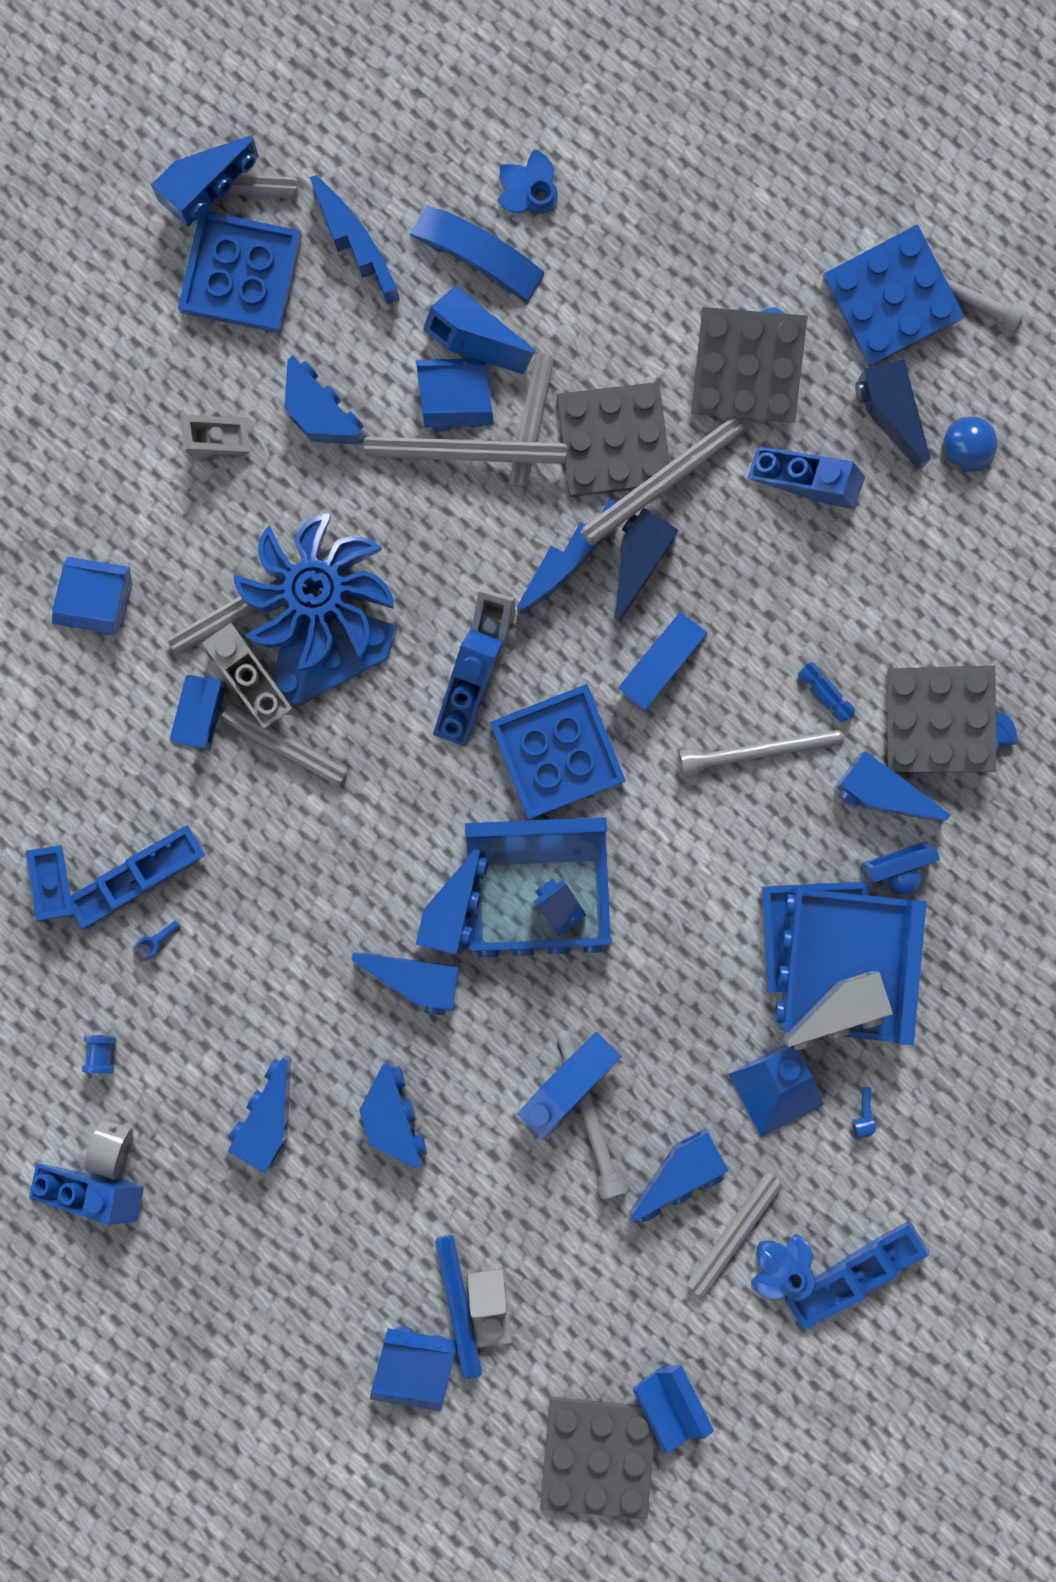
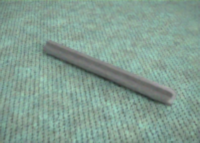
[581,417,744,545]
[363,437,568,464]
[168,537,345,654]

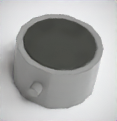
[84,1119,134,1180]

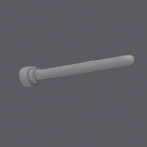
[945,278,1027,333]
[678,730,844,778]
[558,1031,628,1199]

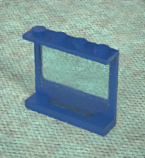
[465,817,612,957]

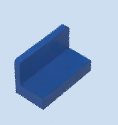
[170,675,227,751]
[25,845,73,922]
[633,1365,714,1453]

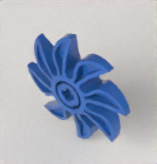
[234,514,394,671]

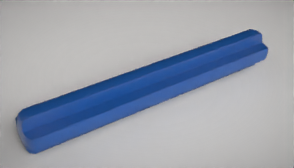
[435,1235,482,1379]

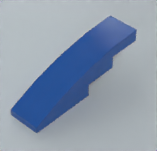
[310,175,400,304]
[517,498,617,615]
[70,825,205,930]
[784,1220,929,1330]

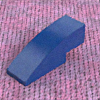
[617,612,707,713]

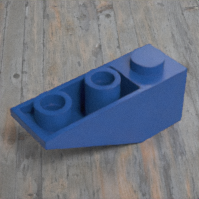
[151,136,259,228]
[423,285,535,374]
[747,446,865,509]
[433,629,503,746]
[415,849,489,954]
[533,878,587,936]
[228,1055,292,1173]
[629,1129,728,1222]
[29,1163,144,1225]

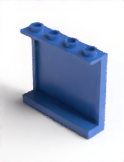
[774,888,927,1045]

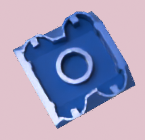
[416,358,494,432]
[52,557,132,635]
[370,1326,457,1411]

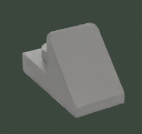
[180,414,250,461]
[472,589,516,661]
[467,1269,512,1348]

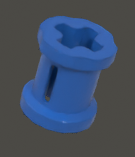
[82,1035,116,1074]

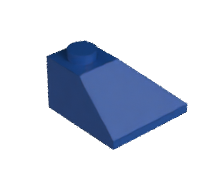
[728,1044,824,1137]

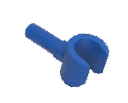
[133,920,180,961]
[852,1087,876,1138]

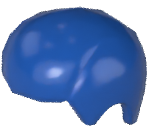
[943,417,998,472]

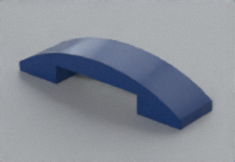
[410,205,544,302]

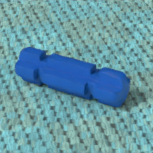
[798,662,855,723]

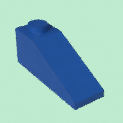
[835,751,951,822]
[352,952,460,1015]
[517,1032,622,1139]

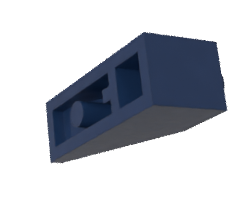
[855,359,931,469]
[614,508,679,622]

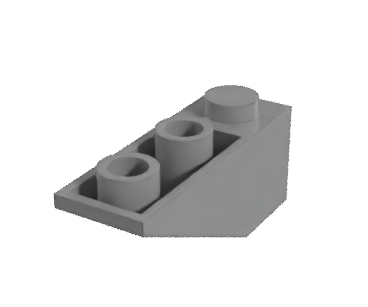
[202,623,293,729]
[782,971,893,1050]

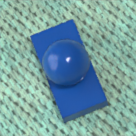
[861,841,940,895]

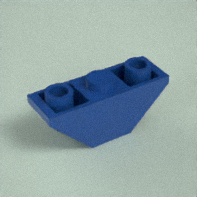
[284,355,364,444]
[359,1060,428,1168]

